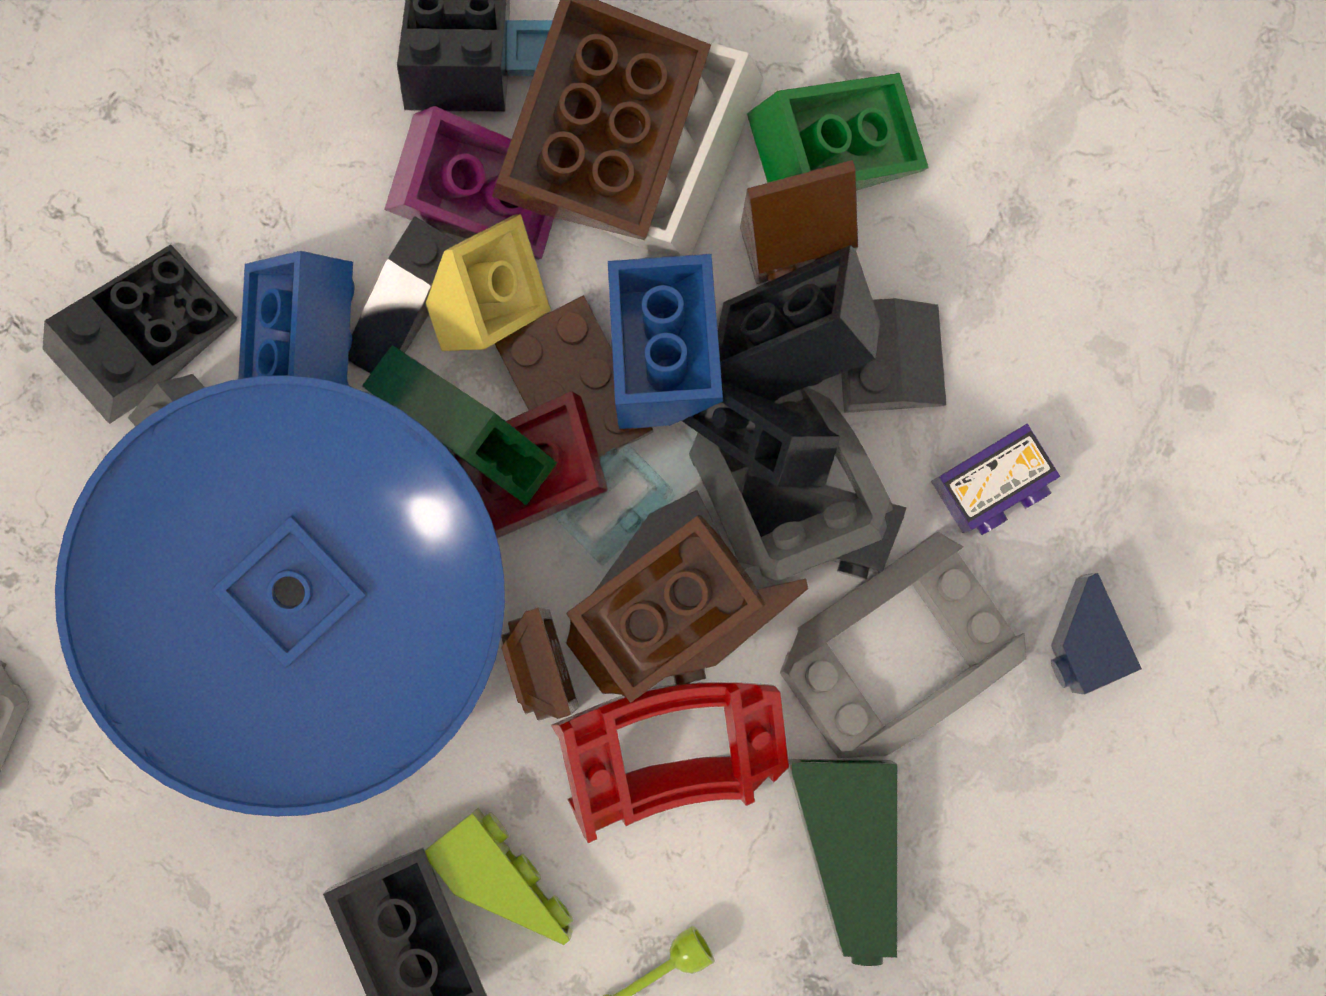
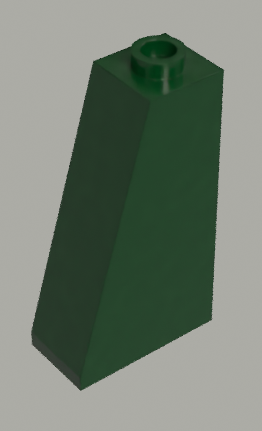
[362,345,558,505]
[788,759,897,966]

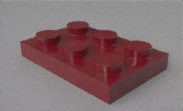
[449,391,608,538]

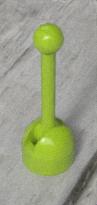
[603,925,715,996]

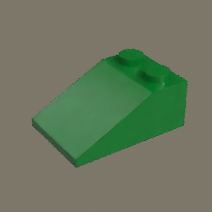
[747,73,929,191]

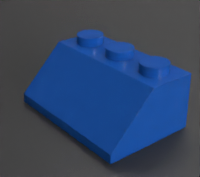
[238,251,355,386]
[608,254,723,429]

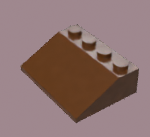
[492,0,711,240]

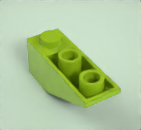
[425,808,573,945]

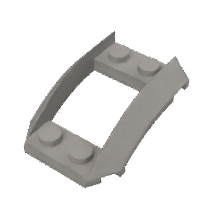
[780,532,1027,758]

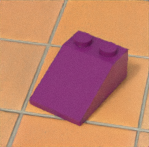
[384,106,554,260]

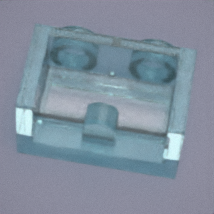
[553,444,675,567]

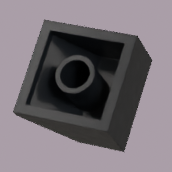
[841,298,946,413]

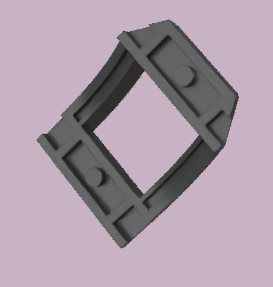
[689,387,893,581]

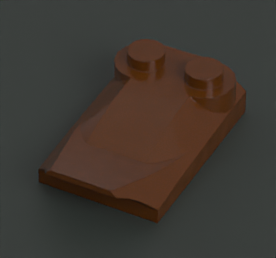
[565,515,765,703]
[501,607,579,721]

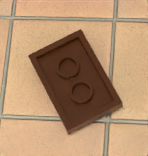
[495,295,654,460]

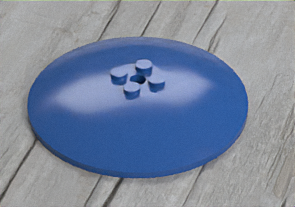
[55,375,505,817]

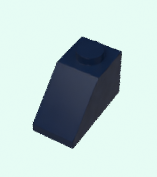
[1051,573,1142,695]

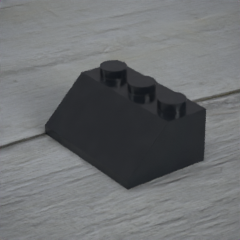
[718,245,880,402]
[741,468,907,580]
[323,848,487,996]

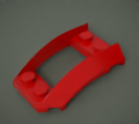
[551,682,789,843]

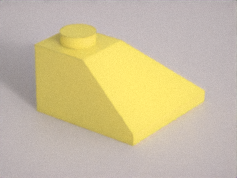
[425,214,551,351]

